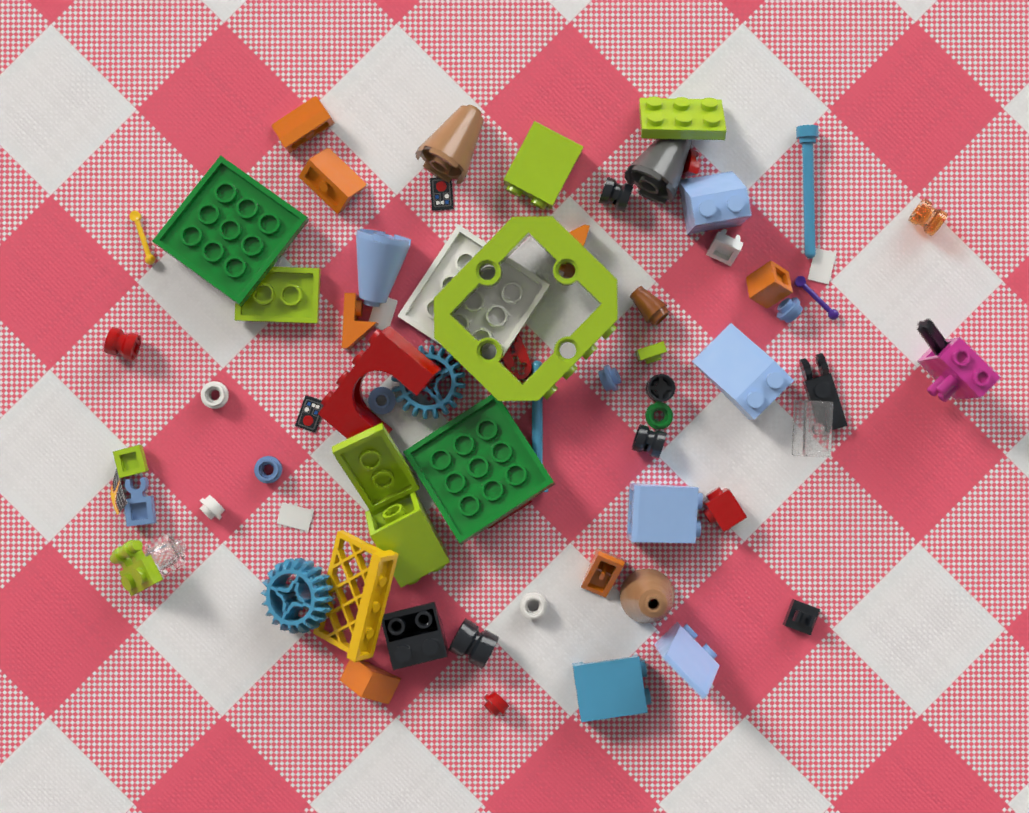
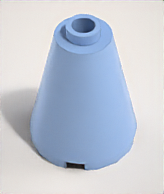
[356,229,411,307]

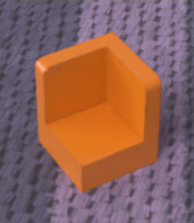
[746,260,793,308]

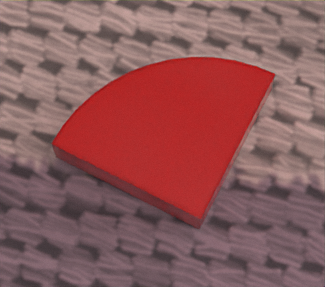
[682,149,700,177]

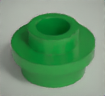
[645,402,673,430]

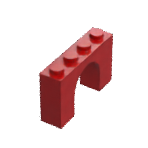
[318,326,441,439]

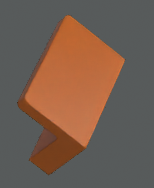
[272,96,335,154]
[298,148,367,214]

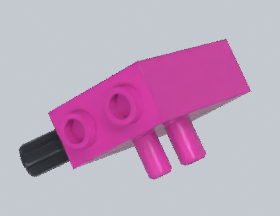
[917,319,1001,402]

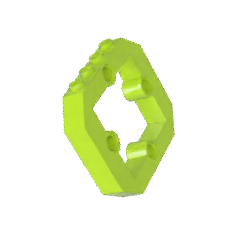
[434,216,618,401]

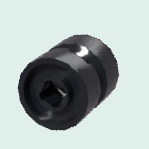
[448,618,499,669]

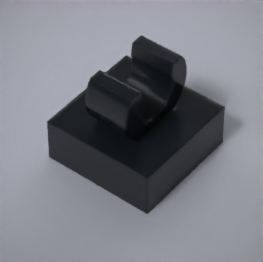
[783,598,820,635]

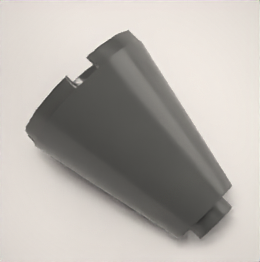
[625,139,693,204]

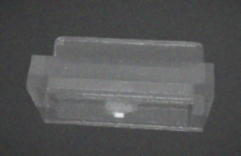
[792,401,833,457]

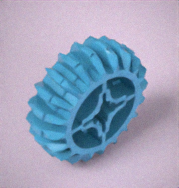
[391,345,466,419]
[260,558,334,634]

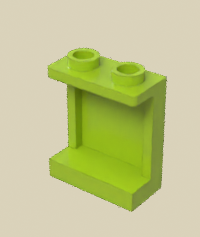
[503,121,583,210]

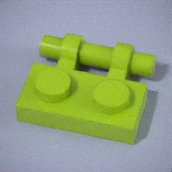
[110,540,163,596]

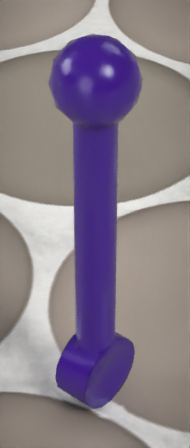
[794,276,839,320]

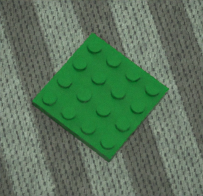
[152,155,309,307]
[403,394,555,545]

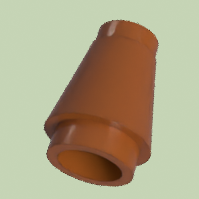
[630,286,670,327]

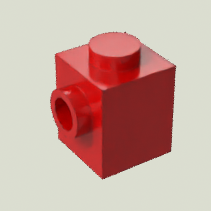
[702,487,747,532]

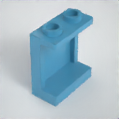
[572,654,651,722]

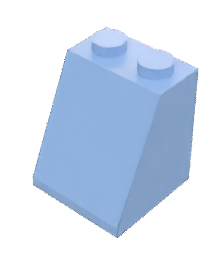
[679,171,752,235]
[627,483,703,543]

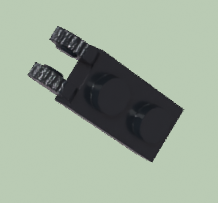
[799,353,848,434]

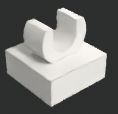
[706,229,743,266]

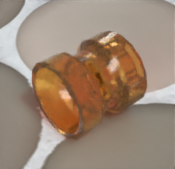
[908,198,948,236]

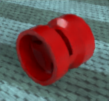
[104,327,141,361]

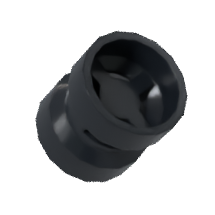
[598,177,633,212]
[645,374,676,402]
[632,424,667,458]

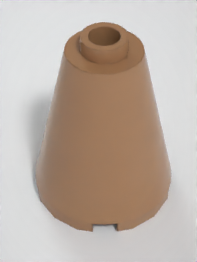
[415,105,484,184]
[620,569,675,623]

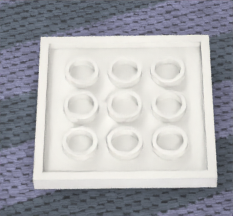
[398,224,550,361]

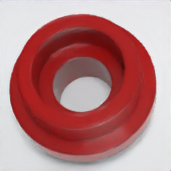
[484,691,509,717]

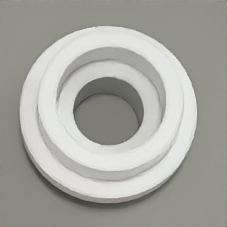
[201,381,229,409]
[199,495,225,520]
[520,592,547,620]

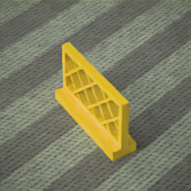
[313,530,399,662]

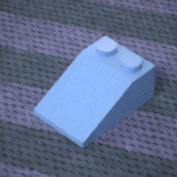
[691,323,794,420]
[654,622,720,700]

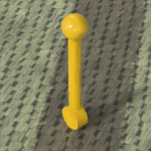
[129,211,156,265]

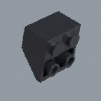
[382,602,449,670]

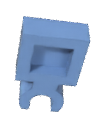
[124,477,157,527]

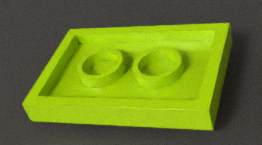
[639,96,727,140]
[235,267,321,324]
[332,423,420,512]

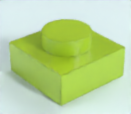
[635,341,667,365]
[113,445,149,478]

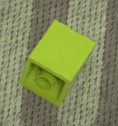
[365,491,450,588]

